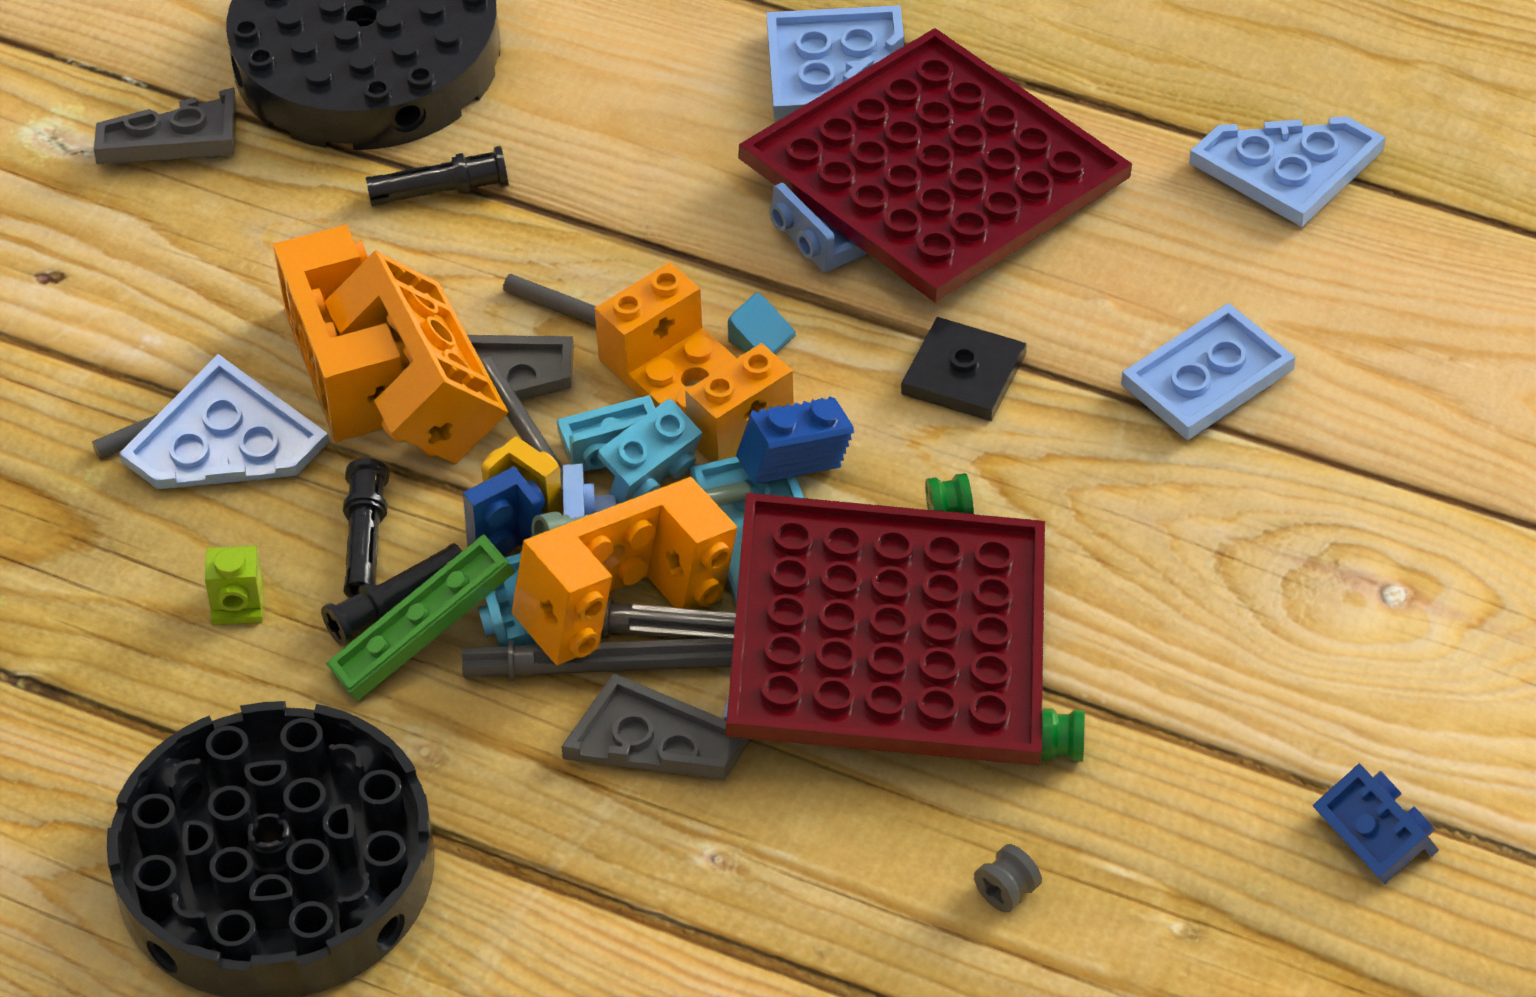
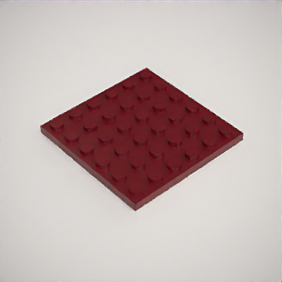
[738,28,1132,303]
[725,493,1045,766]

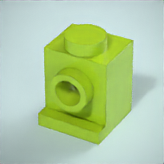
[205,545,264,625]

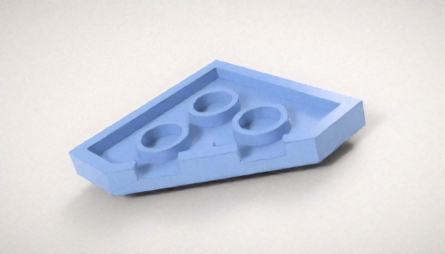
[767,5,904,119]
[1189,116,1385,227]
[119,354,329,489]

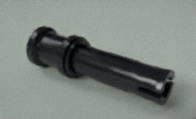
[366,146,509,206]
[343,458,390,598]
[321,543,462,646]

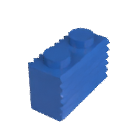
[736,396,854,484]

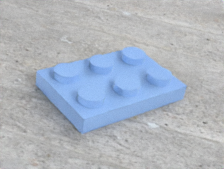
[1121,303,1295,441]

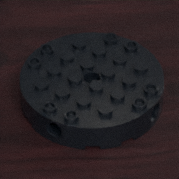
[226,0,501,150]
[107,701,434,997]

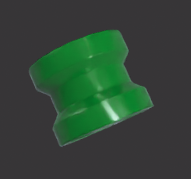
[925,473,974,514]
[1041,708,1085,762]

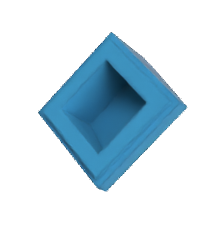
[728,293,796,354]

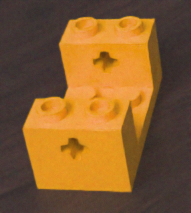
[273,224,410,442]
[324,250,509,464]
[594,262,794,462]
[511,477,738,666]

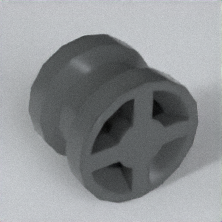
[974,844,1042,912]

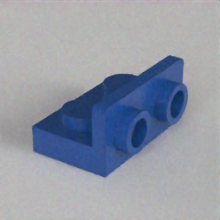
[463,466,545,556]
[1312,763,1439,884]

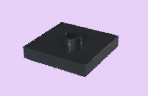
[901,317,1027,421]

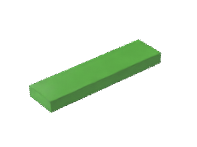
[325,534,516,702]

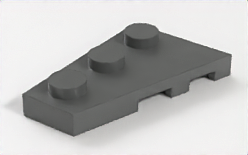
[94,87,236,165]
[467,335,574,401]
[562,673,750,780]

